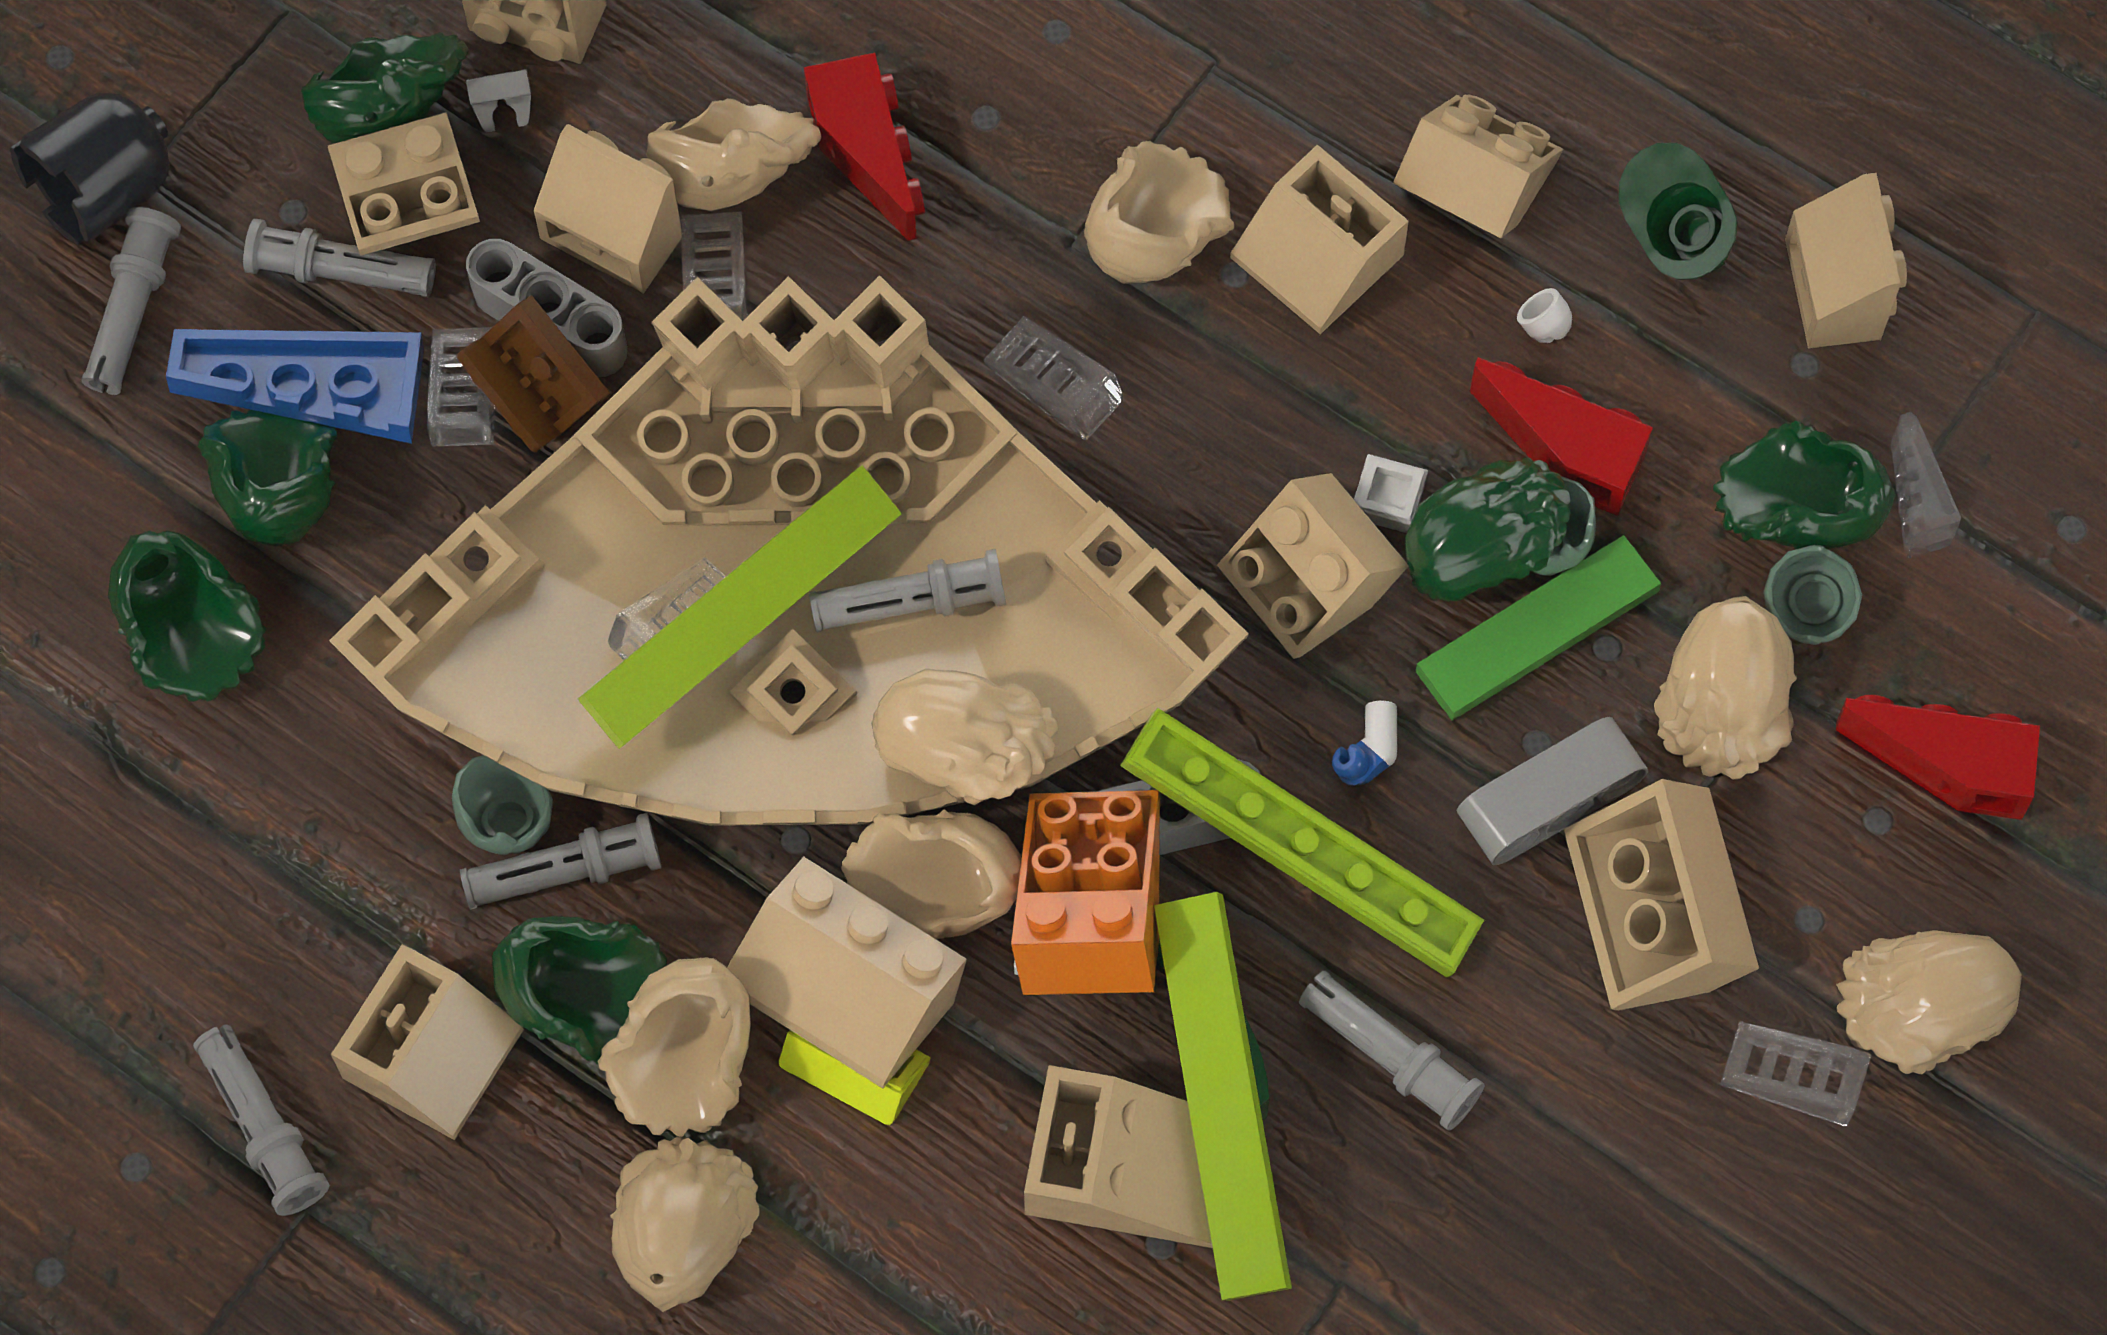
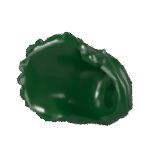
[301,32,469,144]
[198,410,337,547]
[1713,421,1895,549]
[1405,458,1571,602]
[108,530,267,702]
[492,916,667,1064]

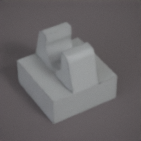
[466,69,531,132]

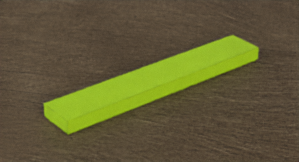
[578,465,902,749]
[1120,708,1484,978]
[1154,892,1292,1301]

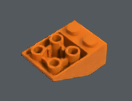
[1011,790,1160,995]

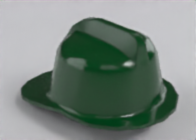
[1619,143,1738,280]

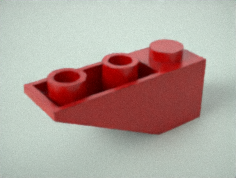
[804,53,925,241]
[1470,357,1653,516]
[1836,695,2040,820]

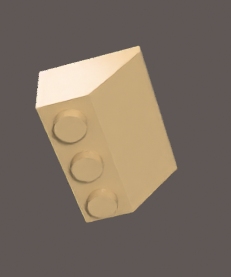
[1564,779,1759,1010]
[727,857,967,1089]

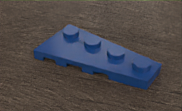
[166,329,424,444]

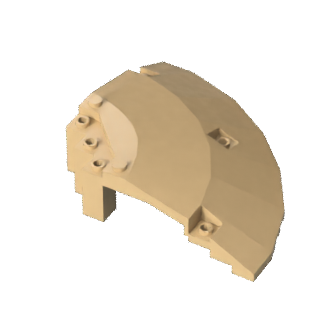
[329,275,1249,826]

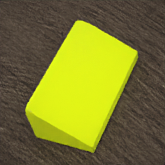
[779,1030,931,1125]

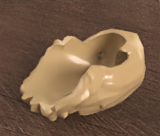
[646,98,821,211]
[1084,141,1234,284]
[1654,596,1797,779]
[871,669,1058,805]
[842,809,1022,940]
[1836,930,2022,1074]
[598,957,750,1137]
[610,1137,759,1312]

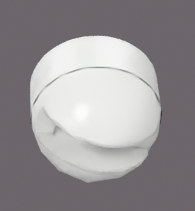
[1517,288,1572,343]

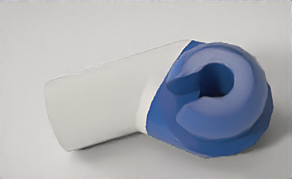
[1332,701,1397,785]

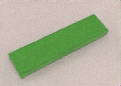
[1416,535,1661,721]

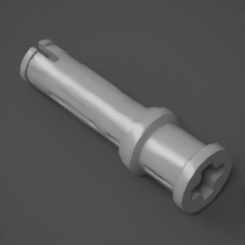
[81,207,181,395]
[243,219,436,298]
[809,549,1006,632]
[460,813,662,910]
[1299,971,1485,1131]
[193,1025,330,1216]

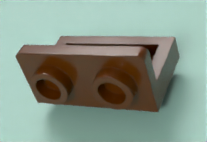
[457,295,610,452]

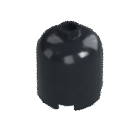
[10,93,170,245]

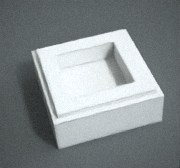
[1354,454,1428,533]

